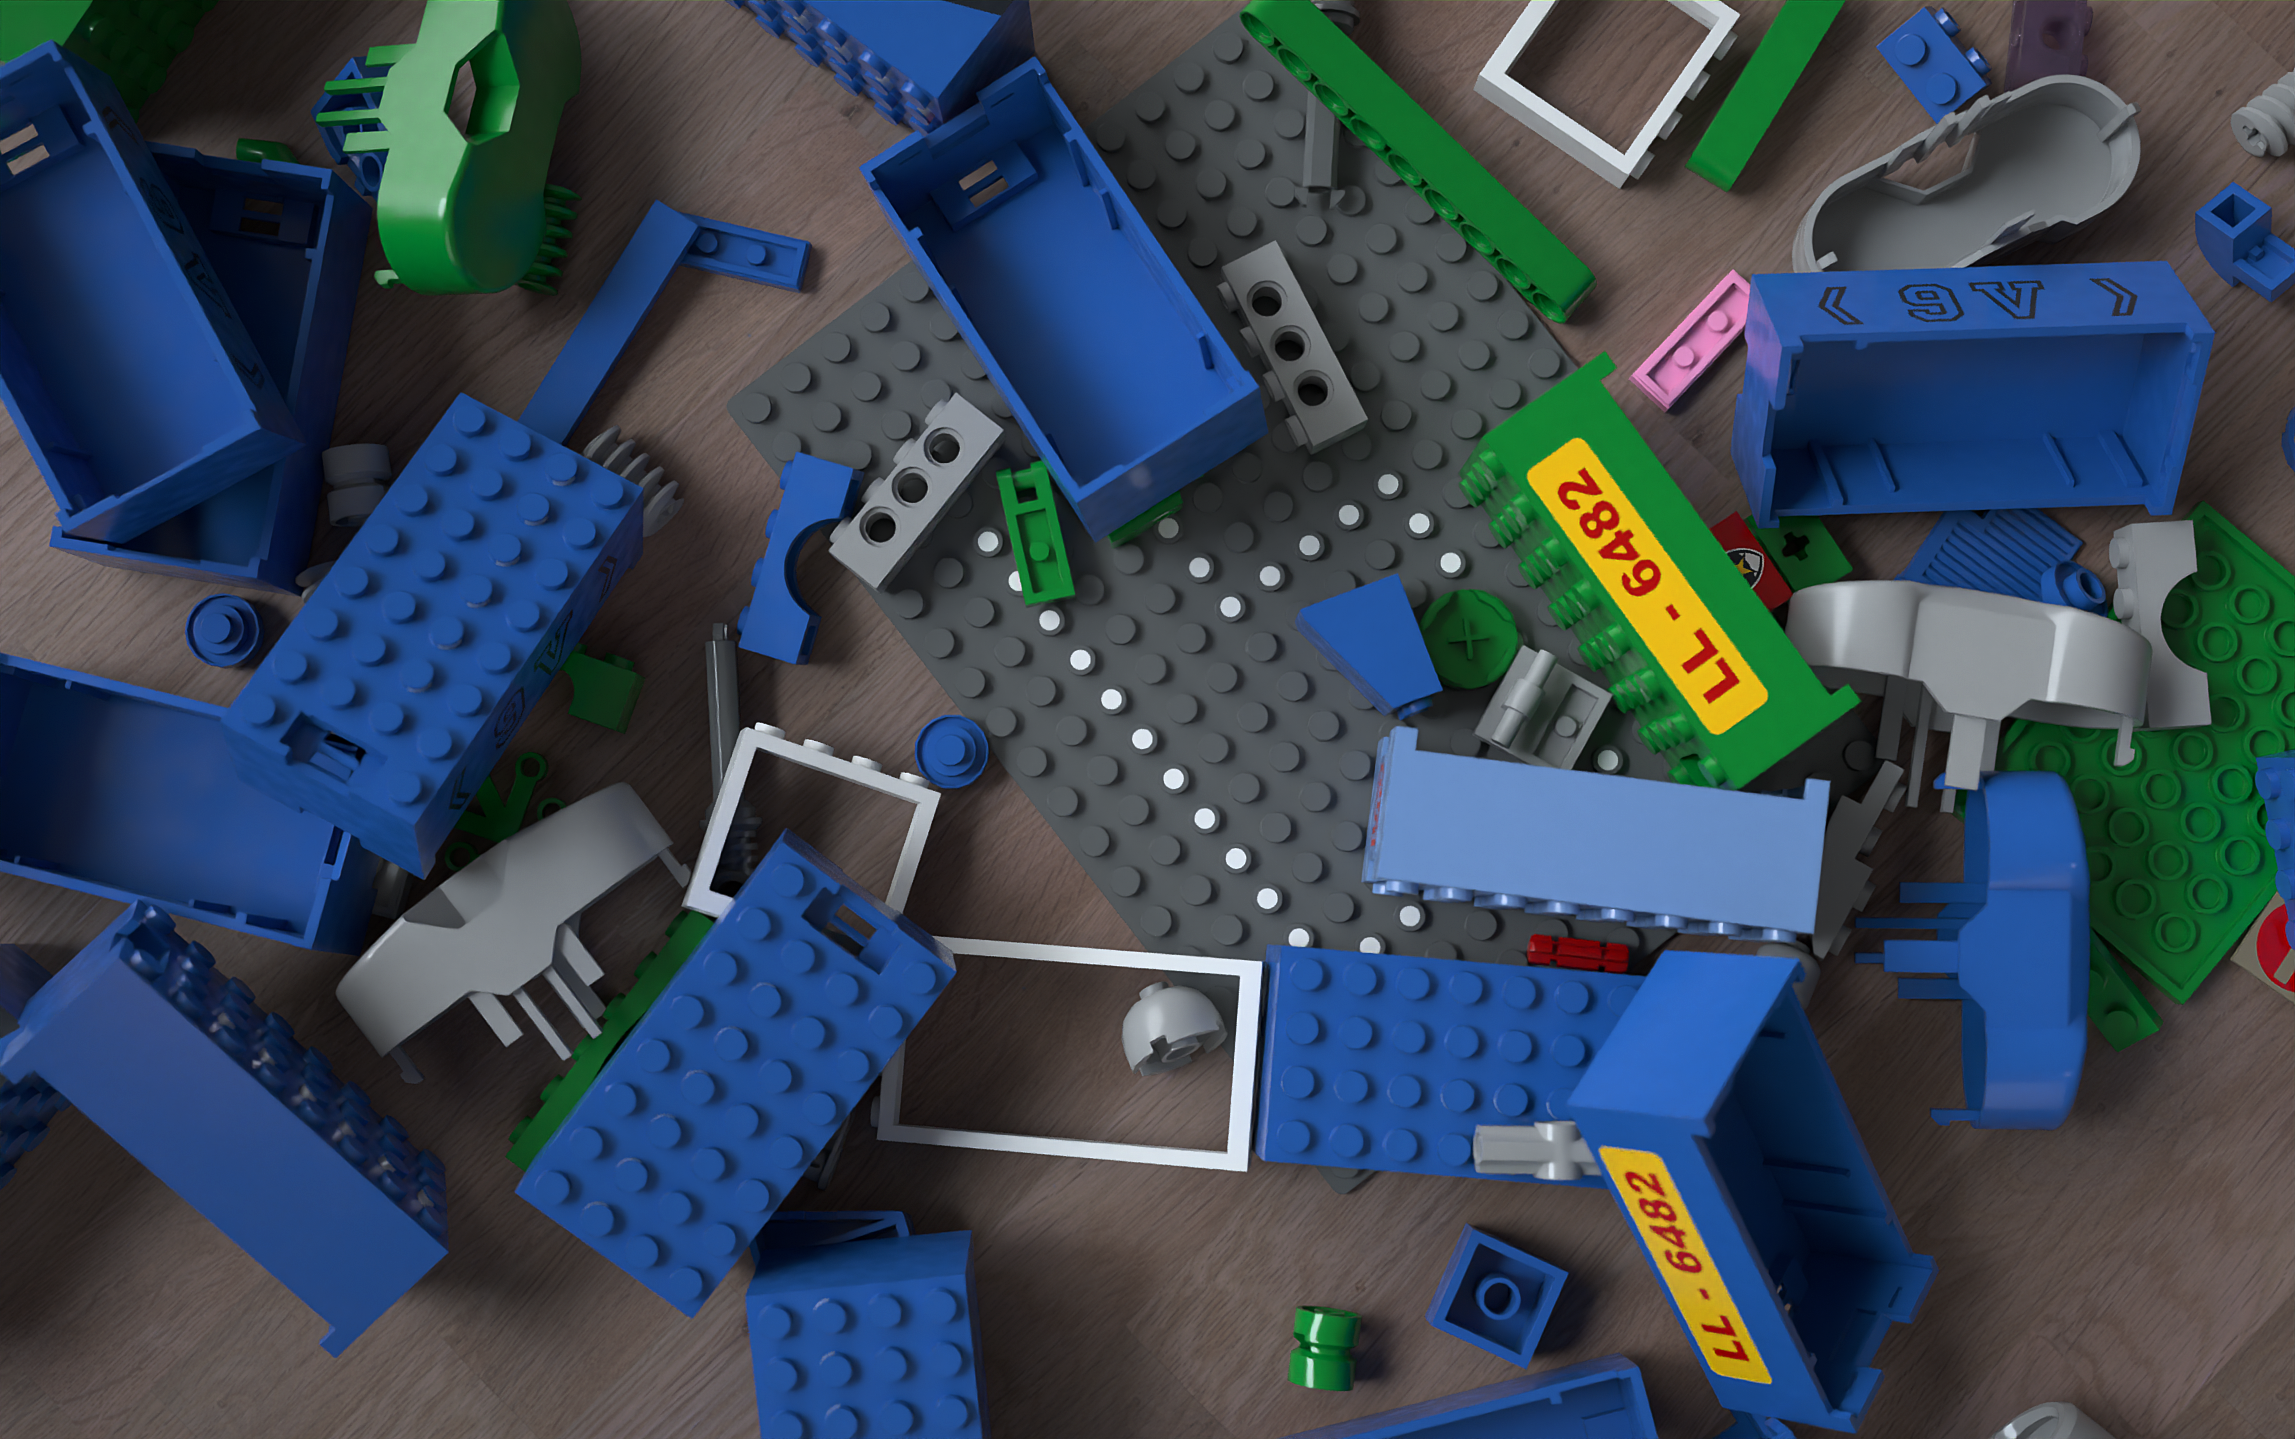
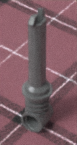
[1294,0,1361,209]
[699,623,763,894]

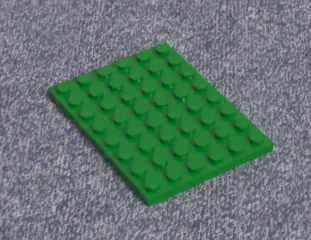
[1951,500,2295,1005]

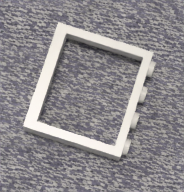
[1473,0,1740,189]
[681,723,941,957]

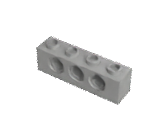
[1216,240,1368,455]
[828,393,1006,595]

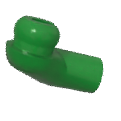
[236,138,301,165]

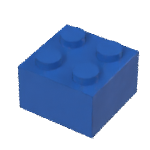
[1424,1223,1568,1369]

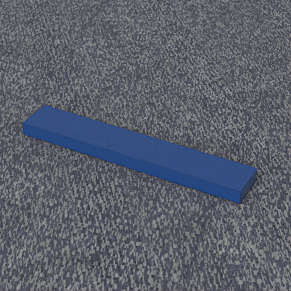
[517,199,702,447]

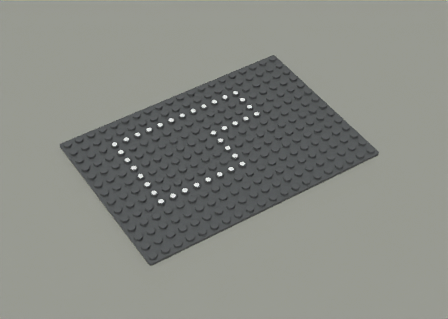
[726,3,1889,1195]

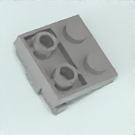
[1472,645,1612,770]

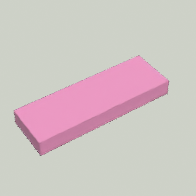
[1629,269,1750,413]

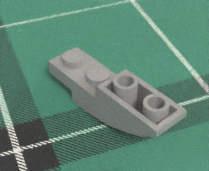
[1810,760,1908,961]

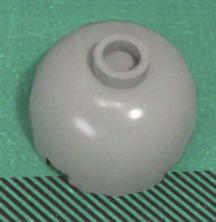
[1121,982,1228,1076]

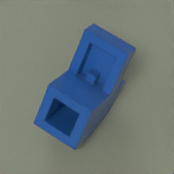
[2195,182,2295,302]

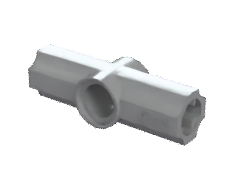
[1473,1121,1602,1180]

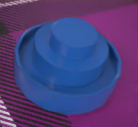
[2041,560,2108,618]
[185,593,265,669]
[915,715,989,789]

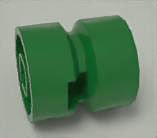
[1287,1305,1362,1391]

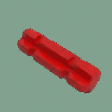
[1527,934,1629,974]

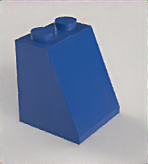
[1295,573,1442,721]

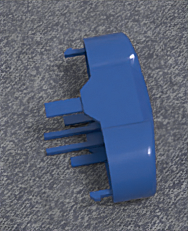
[1854,770,2091,1131]

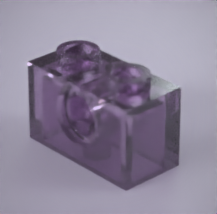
[2004,0,2093,93]

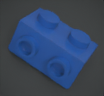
[1876,6,1992,124]

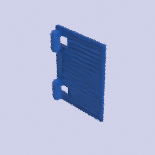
[1894,508,2083,602]

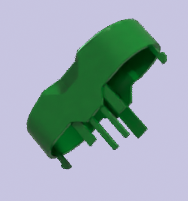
[315,0,582,296]

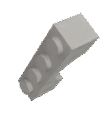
[2109,520,2211,732]

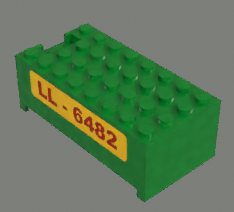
[1458,351,1861,791]

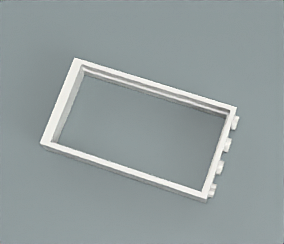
[871,936,1266,1172]

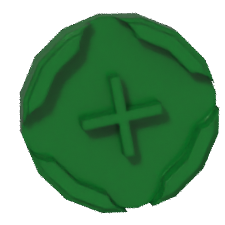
[1418,589,1518,690]

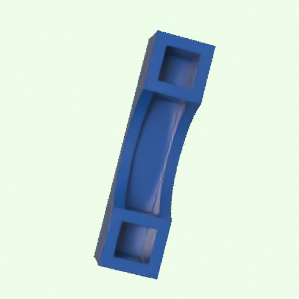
[737,451,865,665]

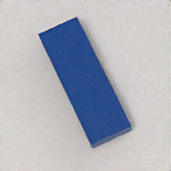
[676,211,812,293]

